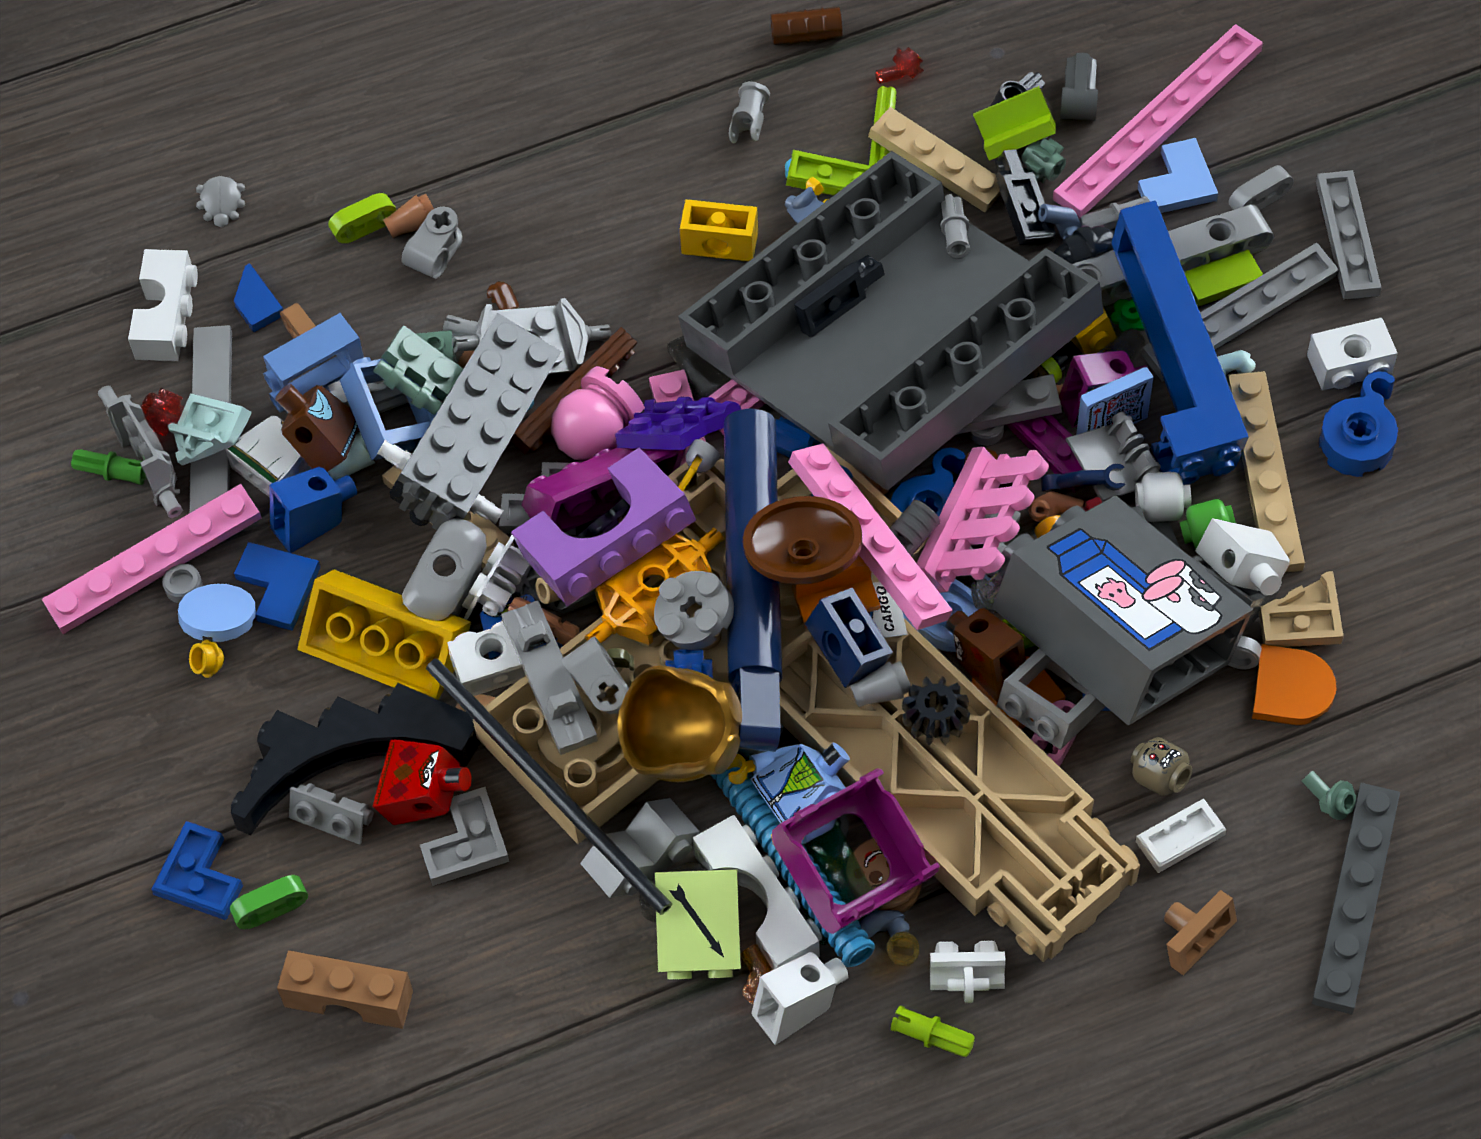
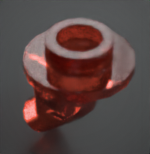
[875,47,924,84]

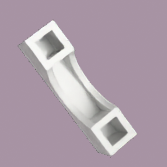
[693,815,822,971]

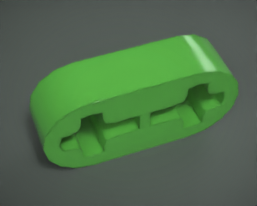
[230,875,308,929]

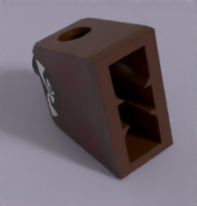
[946,608,1026,703]

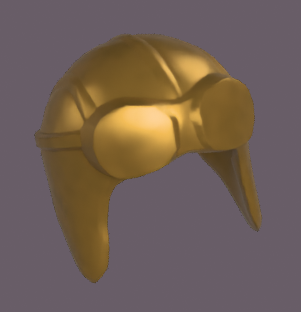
[617,665,743,782]

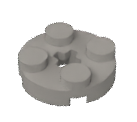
[654,571,734,650]

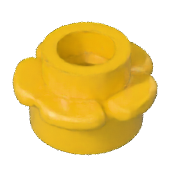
[189,639,224,678]

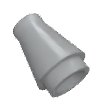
[850,661,911,708]

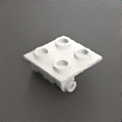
[462,535,530,620]

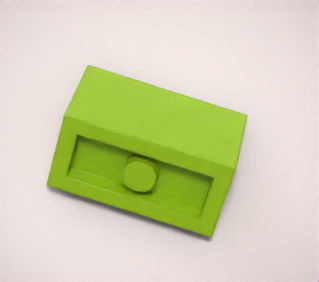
[973,86,1056,161]

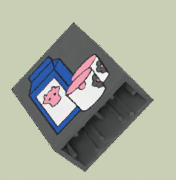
[992,495,1253,726]

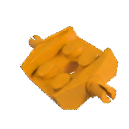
[585,527,724,645]

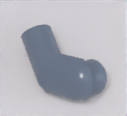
[1038,204,1081,239]
[859,910,910,940]

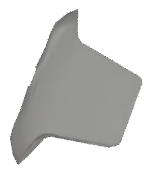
[402,518,487,621]

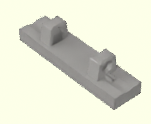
[501,600,598,755]

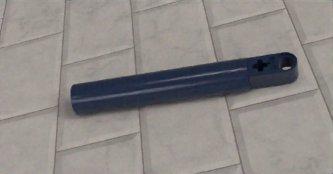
[724,409,782,752]

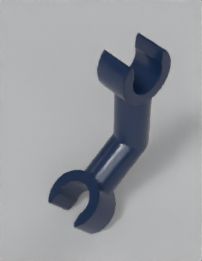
[1041,464,1126,493]

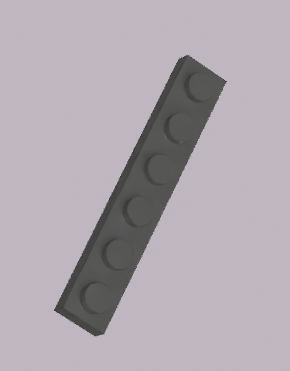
[1312,782,1400,1014]

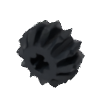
[902,676,970,746]

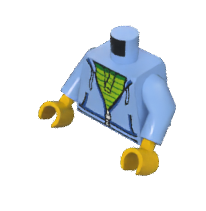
[726,742,850,845]

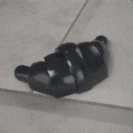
[1053,226,1114,264]

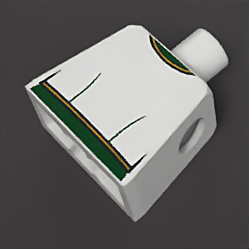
[225,416,311,498]

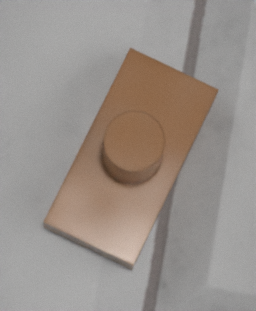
[1164,890,1237,975]

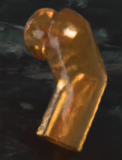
[741,944,773,1005]

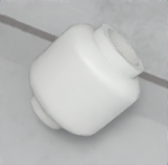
[1135,472,1191,522]

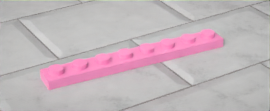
[1053,24,1263,219]

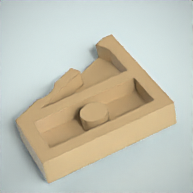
[1259,571,1344,647]

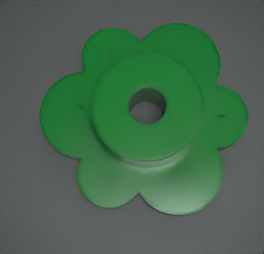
[1111,299,1144,334]

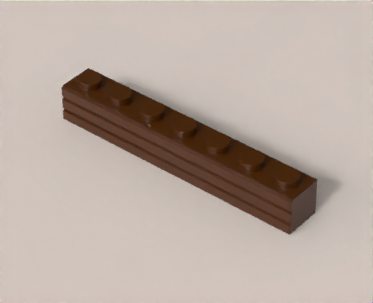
[510,327,637,454]

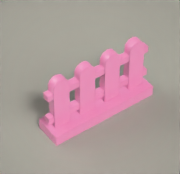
[917,446,1049,593]

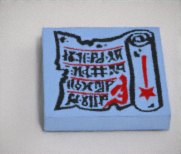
[1076,367,1153,435]

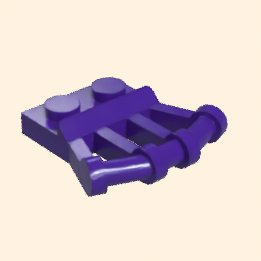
[615,397,741,450]

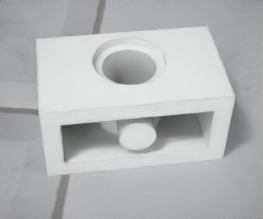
[1307,318,1398,391]
[447,621,533,696]

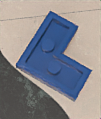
[234,542,321,631]
[151,821,243,920]

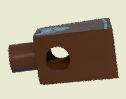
[275,384,359,472]

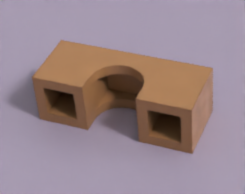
[277,951,413,1029]

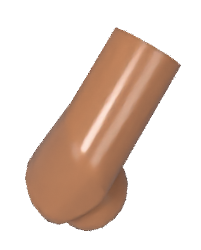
[1028,491,1085,522]

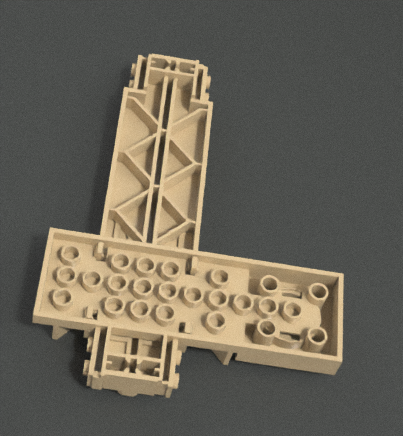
[473,447,1140,962]

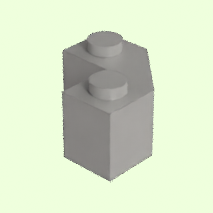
[580,798,700,898]

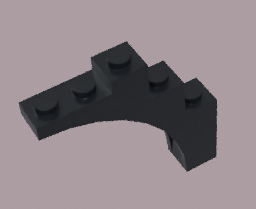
[230,683,481,836]

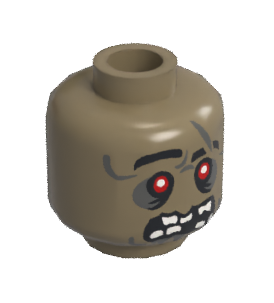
[1131,737,1192,796]

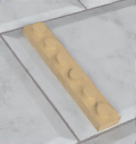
[1227,371,1305,572]

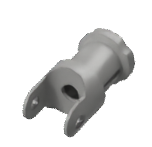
[729,81,770,143]

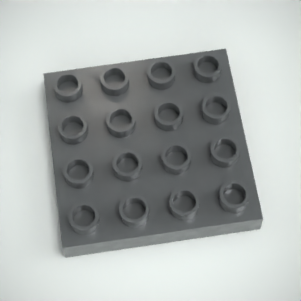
[678,151,1104,491]

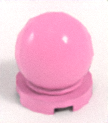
[551,366,645,462]

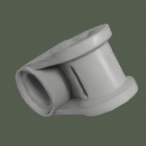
[402,206,463,279]
[561,636,629,714]

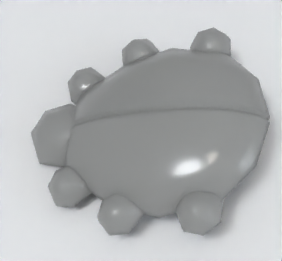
[196,176,245,228]

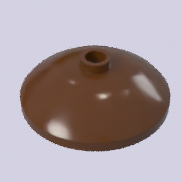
[743,496,862,585]

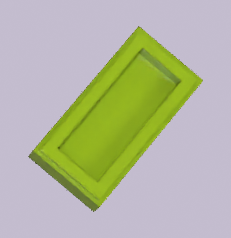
[1184,249,1263,307]

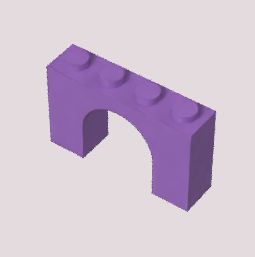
[511,448,696,606]

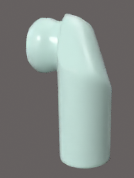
[1218,350,1256,376]

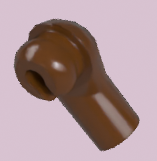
[487,281,519,310]

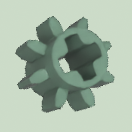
[1021,138,1066,183]

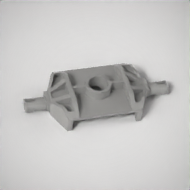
[452,298,611,374]
[98,386,183,518]

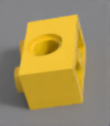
[680,199,758,261]

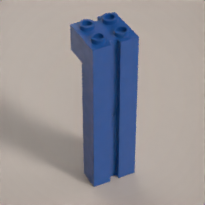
[1111,200,1249,485]

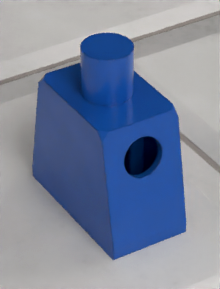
[269,467,357,553]

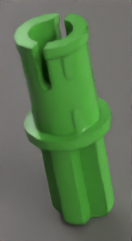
[71,449,146,485]

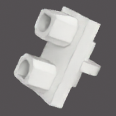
[930,941,1005,1003]

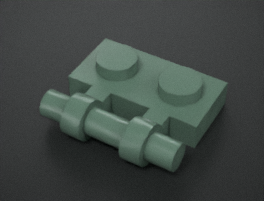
[373,325,464,415]

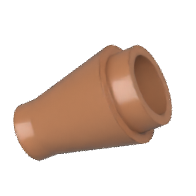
[383,193,434,238]

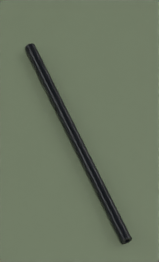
[426,658,672,915]

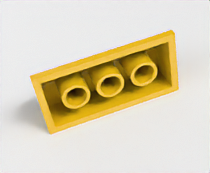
[297,569,471,700]

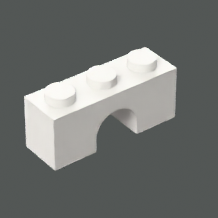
[128,249,198,361]

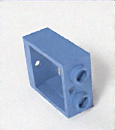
[263,313,364,414]
[339,357,437,461]

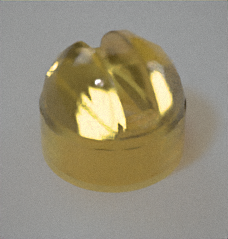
[887,932,920,966]

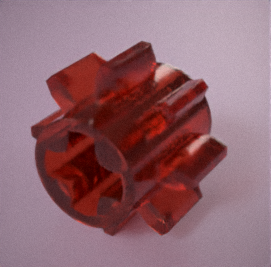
[141,388,185,436]

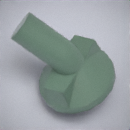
[1301,771,1356,820]

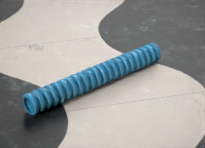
[711,753,875,967]

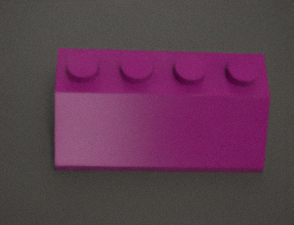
[522,448,686,532]

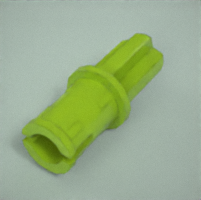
[891,1005,975,1057]

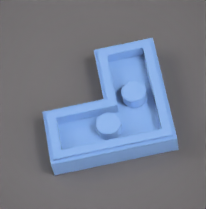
[1138,138,1218,213]

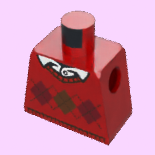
[372,739,472,825]

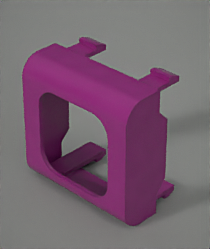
[772,768,940,934]

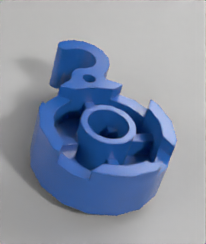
[1318,371,1398,477]
[890,448,965,536]

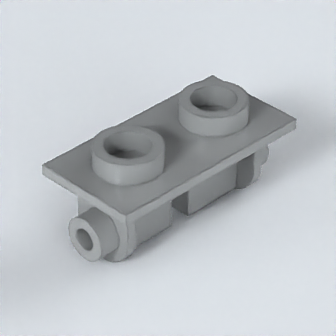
[289,783,374,844]

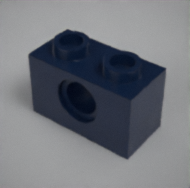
[805,588,893,688]

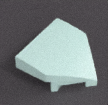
[168,393,252,465]

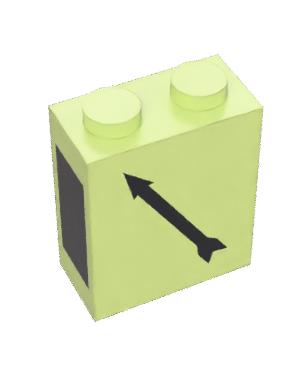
[655,869,741,979]

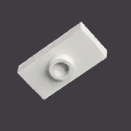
[1136,798,1226,873]

